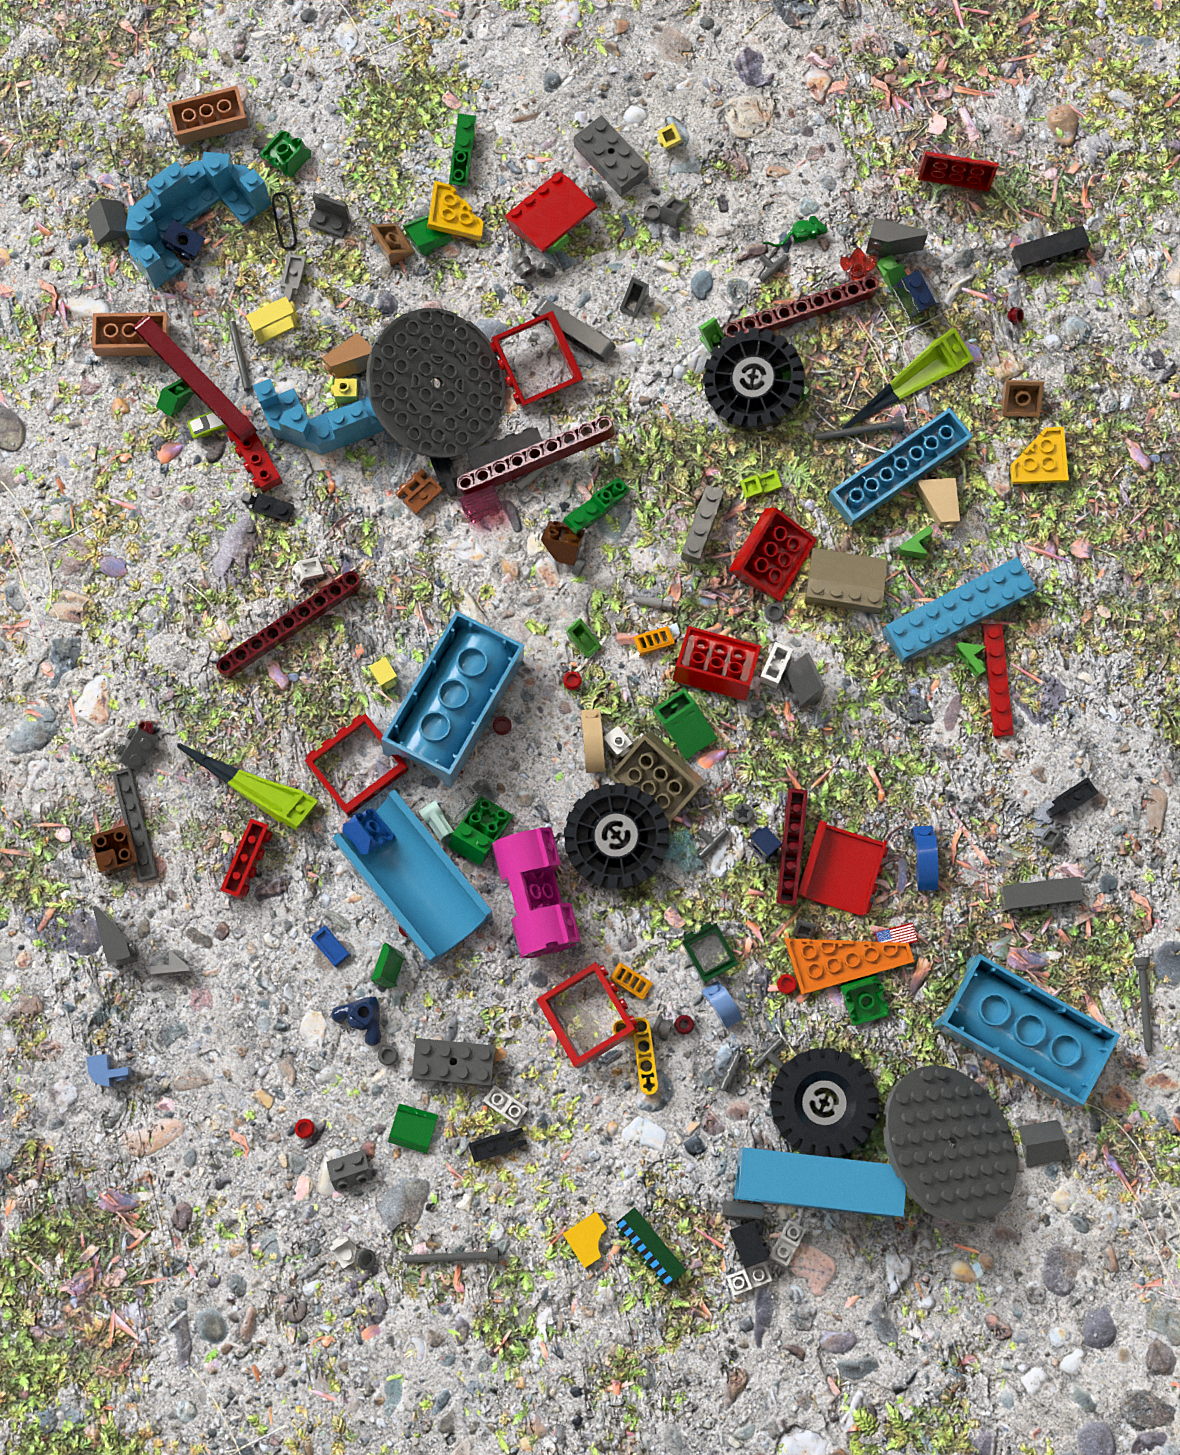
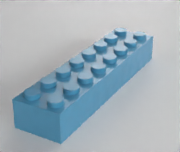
[828,408,973,527]
[883,557,1037,664]

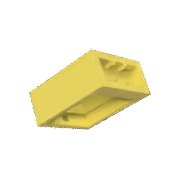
[246,296,299,345]

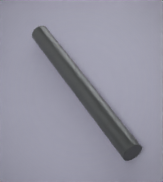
[228,321,251,391]

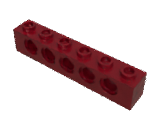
[775,788,808,909]

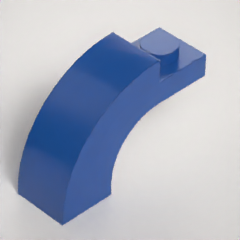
[913,826,938,891]

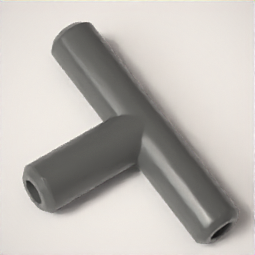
[759,254,789,282]
[697,828,729,860]
[752,1037,784,1070]

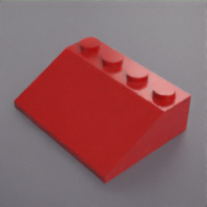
[917,151,999,192]
[504,171,598,253]
[728,507,817,602]
[672,626,761,701]

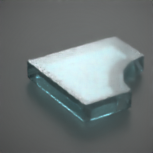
[665,828,701,872]

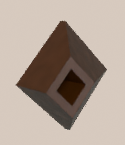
[541,521,585,566]
[90,824,138,876]

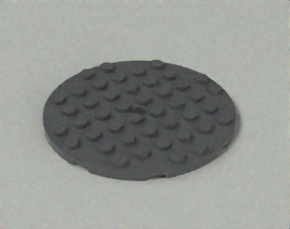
[366,308,506,458]
[883,1065,1017,1226]

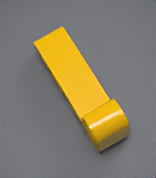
[612,1017,658,1096]

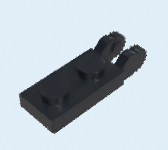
[468,1128,527,1163]

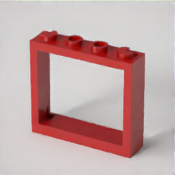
[489,310,583,408]
[304,713,409,817]
[536,962,639,1069]

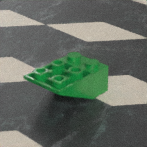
[653,688,717,760]
[448,796,514,866]

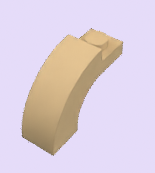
[581,709,605,773]

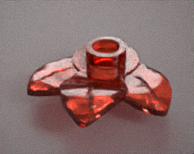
[840,247,877,281]

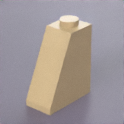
[916,478,960,530]

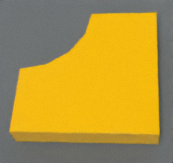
[563,1212,607,1268]

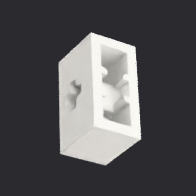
[759,642,793,689]

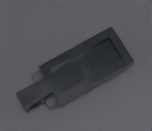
[429,457,457,497]
[241,492,295,523]
[1046,777,1099,818]

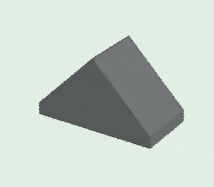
[660,197,689,228]
[619,277,649,318]

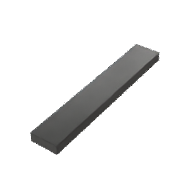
[112,767,159,883]

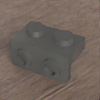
[116,724,159,772]
[326,1149,373,1191]

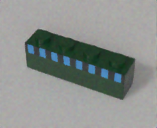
[615,1207,687,1286]

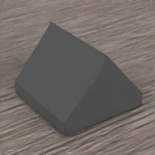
[1039,827,1064,853]
[793,918,816,940]

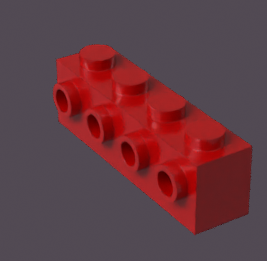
[226,415,283,493]
[220,818,272,901]

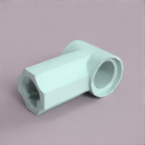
[419,800,454,842]

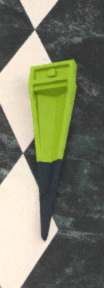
[842,328,974,429]
[177,743,318,830]

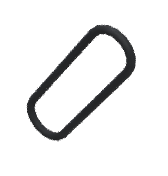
[272,192,297,250]

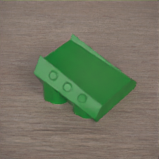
[260,130,311,177]
[403,214,453,256]
[371,943,407,989]
[840,974,890,1026]
[388,1103,438,1154]

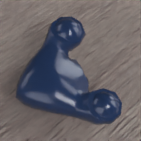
[331,996,382,1046]

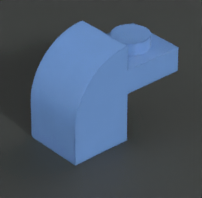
[702,981,743,1029]
[86,1054,132,1087]

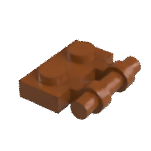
[394,469,443,515]

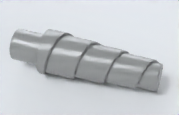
[634,597,670,609]

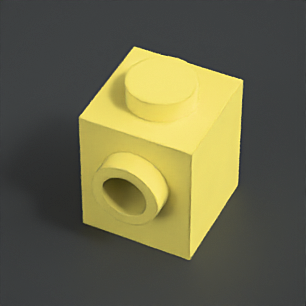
[657,123,683,150]
[331,379,359,403]
[369,657,399,690]

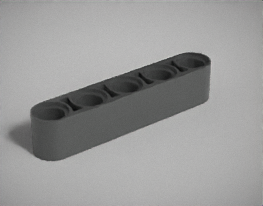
[532,298,616,362]

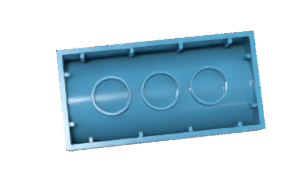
[381,611,524,789]
[332,789,493,966]
[933,954,1120,1107]
[734,1147,906,1218]

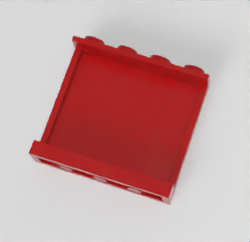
[797,820,889,917]

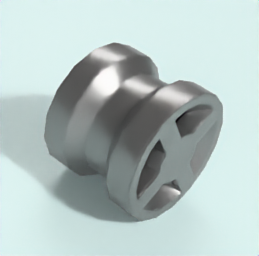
[587,181,606,202]
[514,256,536,279]
[651,1014,673,1039]

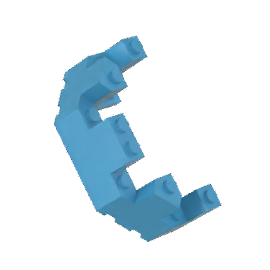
[126,152,272,290]
[253,337,385,455]

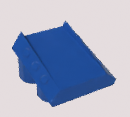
[342,809,395,855]

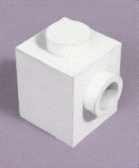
[603,726,632,759]

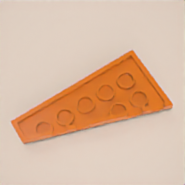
[784,938,915,995]

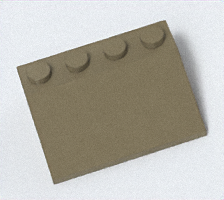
[804,548,887,614]
[609,731,707,825]

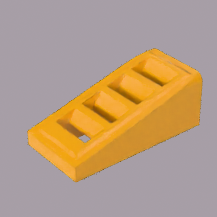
[633,626,675,657]
[609,962,653,1000]

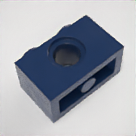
[161,220,205,261]
[749,826,782,862]

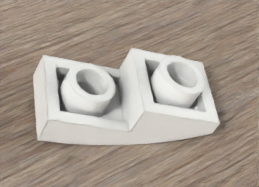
[483,1085,528,1125]
[768,1220,807,1268]
[726,1261,773,1296]

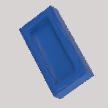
[310,925,350,968]

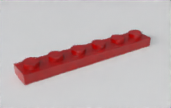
[982,624,1014,737]

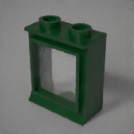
[681,922,739,985]

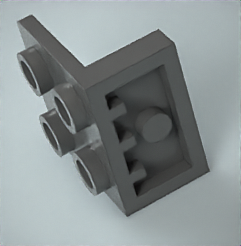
[309,192,351,239]

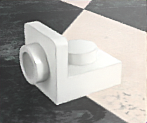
[292,557,324,585]
[330,1236,357,1269]

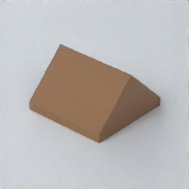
[370,223,415,266]
[1002,380,1044,417]

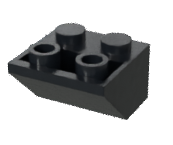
[729,1221,771,1269]

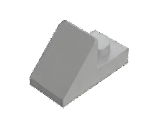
[150,949,193,976]

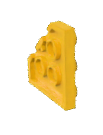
[427,181,484,241]
[1010,427,1069,484]

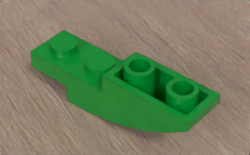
[449,113,477,186]
[563,477,631,534]

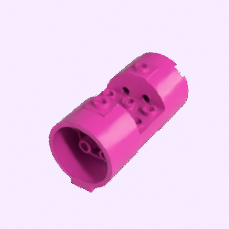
[492,827,581,959]

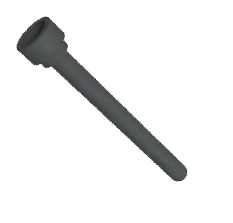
[815,415,904,441]
[1133,957,1153,1053]
[402,1247,499,1264]

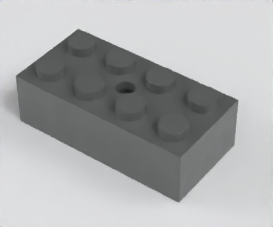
[574,115,649,197]
[411,1038,496,1087]

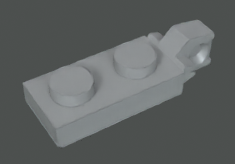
[280,253,307,302]

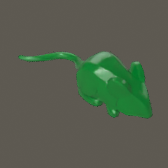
[763,216,828,247]

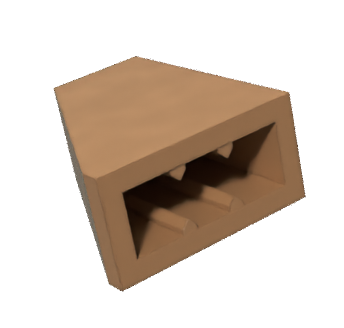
[322,333,372,379]

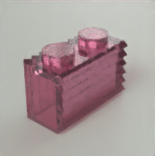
[458,485,502,523]

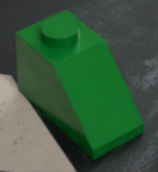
[156,379,194,417]

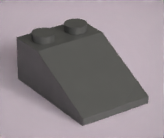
[866,218,929,257]
[782,652,825,709]
[93,906,139,968]

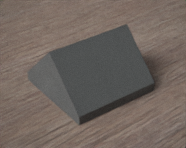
[86,198,128,245]
[1018,1120,1066,1167]

